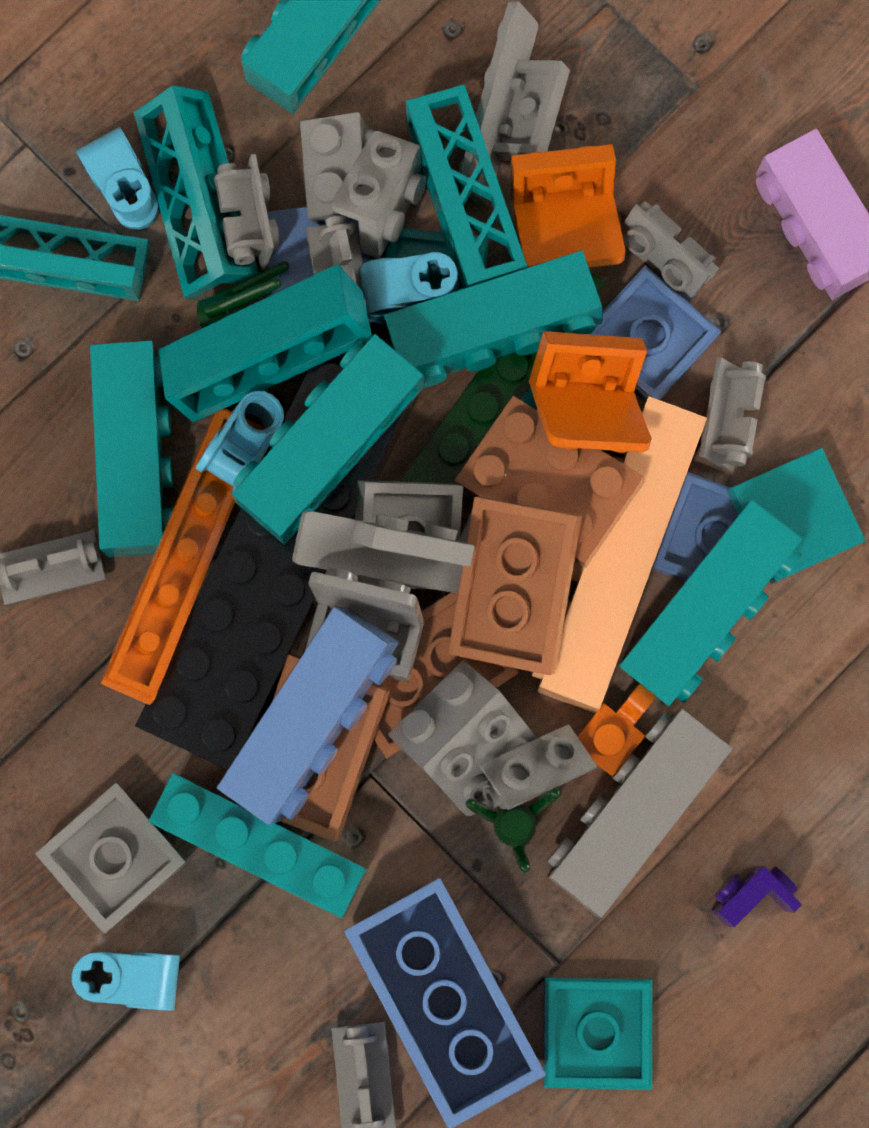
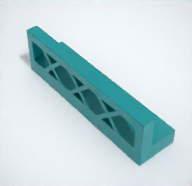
[406,84,528,289]
[133,85,259,299]
[0,215,150,301]

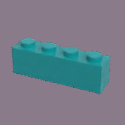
[241,0,381,115]
[384,250,603,388]
[158,264,372,423]
[232,334,424,545]
[90,341,175,558]
[619,500,802,706]
[148,773,368,918]

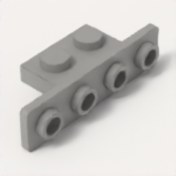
[457,1,570,205]
[292,510,475,593]

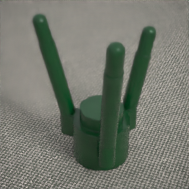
[197,261,289,328]
[466,788,561,873]

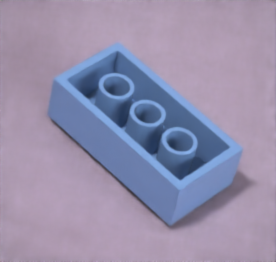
[344,878,546,1128]

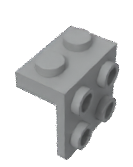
[305,568,425,683]
[388,660,537,816]

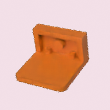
[511,144,625,268]
[529,331,652,453]

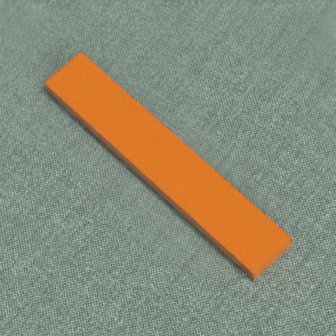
[100,408,264,705]

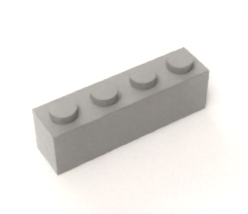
[547,709,733,918]

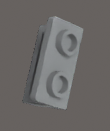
[300,112,376,224]
[331,131,426,259]

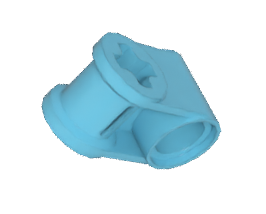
[75,126,159,230]
[359,252,460,322]
[194,391,284,493]
[72,952,180,1011]

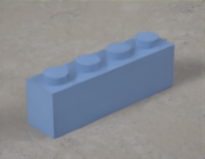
[217,607,399,825]

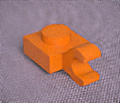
[577,683,656,777]

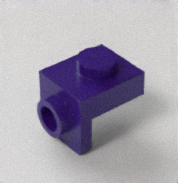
[711,866,802,927]

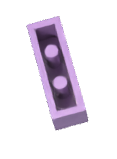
[756,128,869,300]

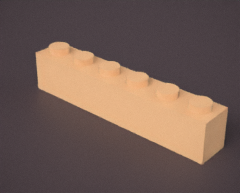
[532,396,707,714]

